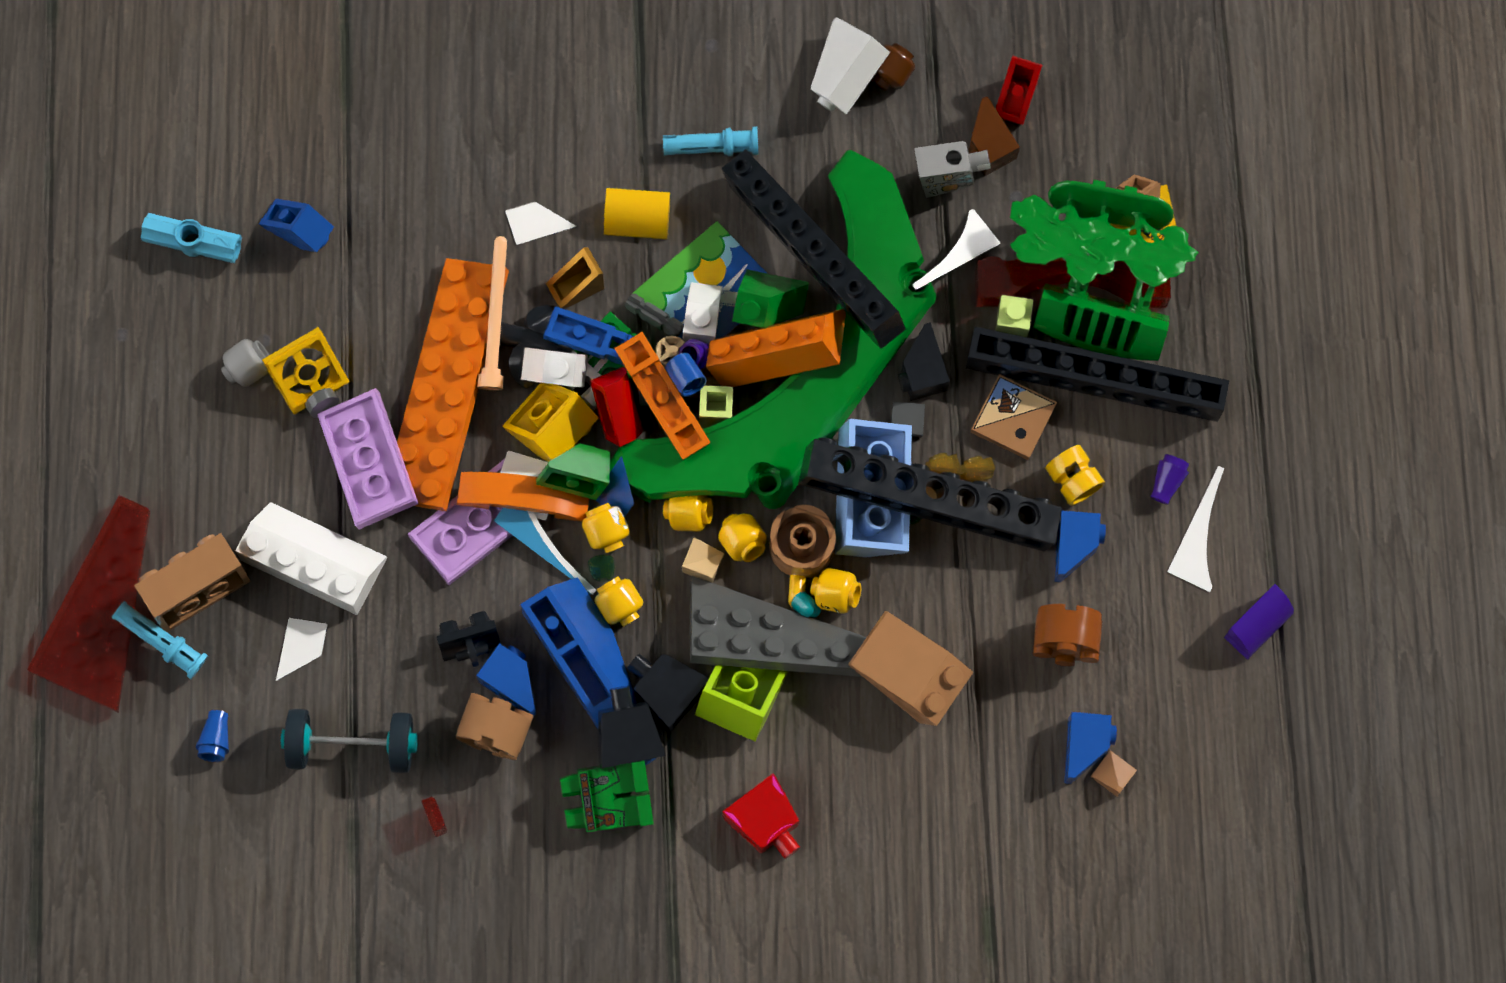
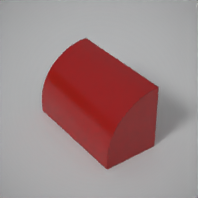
[590,367,643,447]

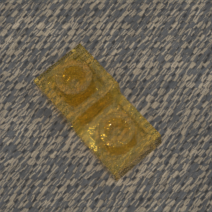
[925,453,995,482]

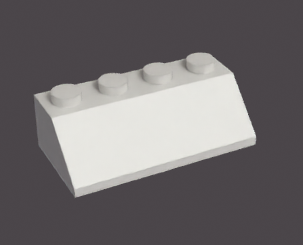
[235,502,387,615]

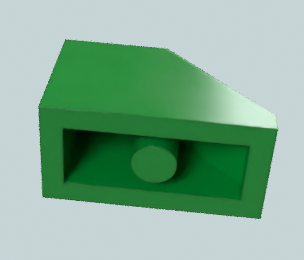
[536,443,610,500]

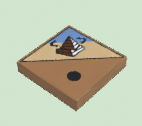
[970,375,1057,460]

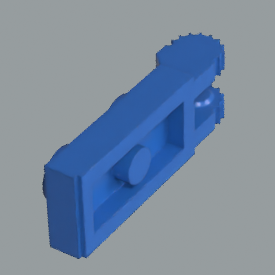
[543,306,634,366]

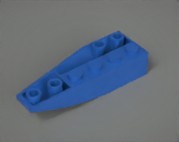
[520,577,657,766]

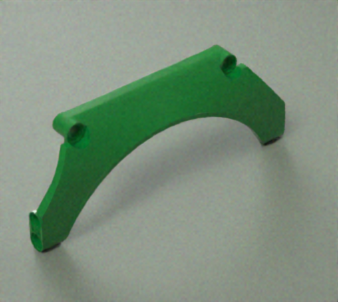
[610,150,936,509]

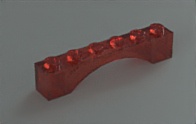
[975,256,1171,308]

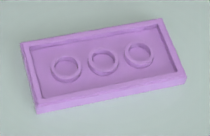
[317,388,419,529]
[408,459,513,585]

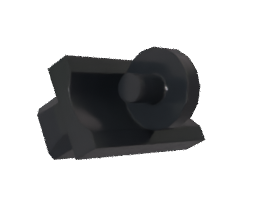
[436,611,501,667]

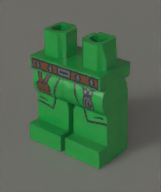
[560,760,654,832]

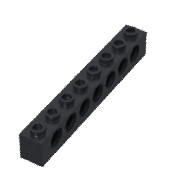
[721,149,906,349]
[965,327,1229,422]
[798,438,1062,552]

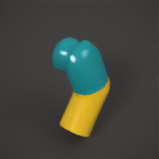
[788,575,822,618]

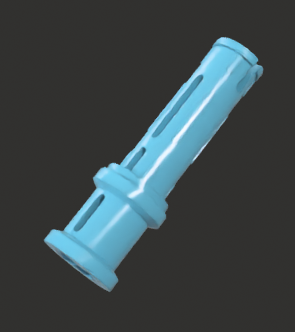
[663,127,759,156]
[112,601,208,679]

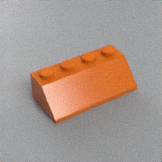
[706,309,846,387]

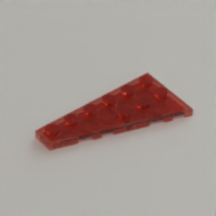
[27,495,150,713]

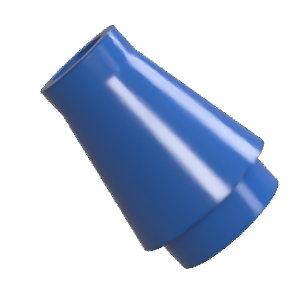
[196,710,229,762]

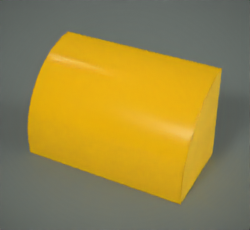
[604,188,670,239]

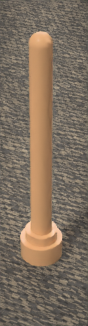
[477,236,507,391]

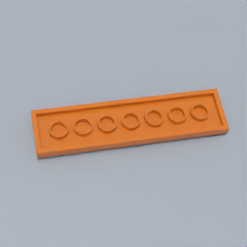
[397,258,509,511]

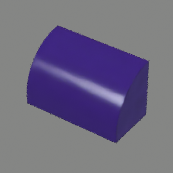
[1224,584,1294,660]

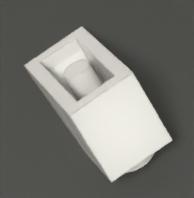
[683,282,723,344]
[521,347,588,387]

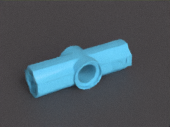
[140,213,242,263]

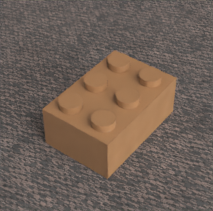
[134,533,250,632]

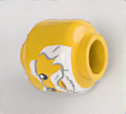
[582,503,630,553]

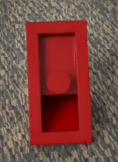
[996,55,1042,125]

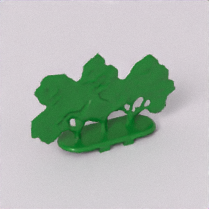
[1010,180,1199,287]

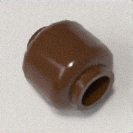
[872,43,915,91]

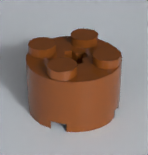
[1033,604,1102,667]

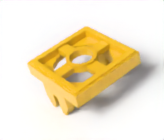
[262,327,350,415]

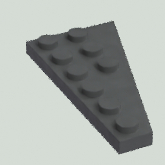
[690,576,867,677]

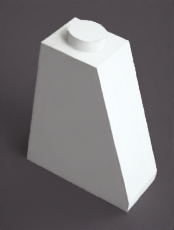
[810,17,890,114]

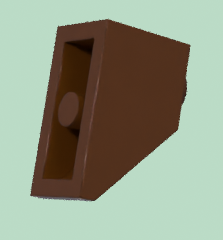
[969,96,1020,176]

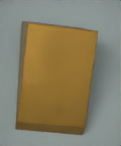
[546,247,604,309]

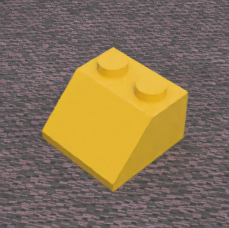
[502,383,599,462]

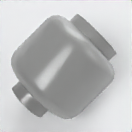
[221,339,269,387]

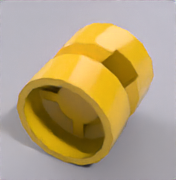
[1045,445,1106,506]

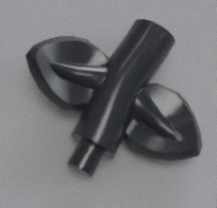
[500,305,572,389]

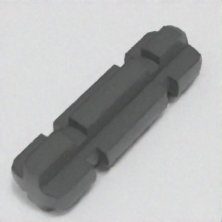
[625,294,684,337]

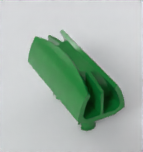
[1034,276,1169,361]

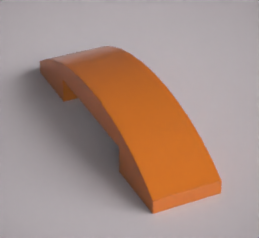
[614,332,711,460]
[457,472,589,522]

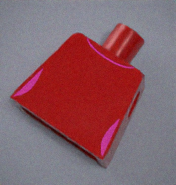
[722,773,800,859]

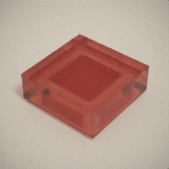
[421,797,448,837]

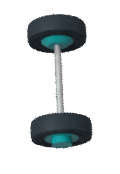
[281,709,417,773]

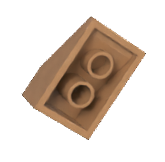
[848,611,973,726]

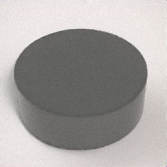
[305,388,339,418]

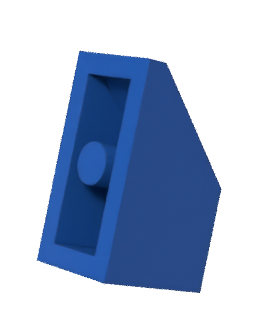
[259,198,334,252]
[1055,510,1106,582]
[476,643,536,718]
[1064,712,1117,784]

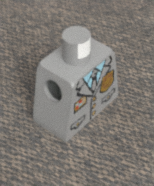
[914,141,991,198]

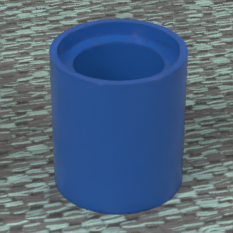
[665,353,707,397]

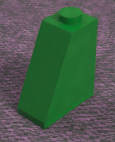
[732,269,809,328]

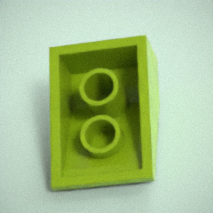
[695,665,789,742]

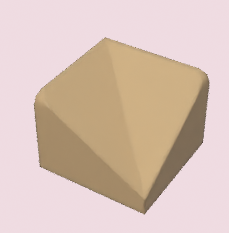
[682,538,724,583]

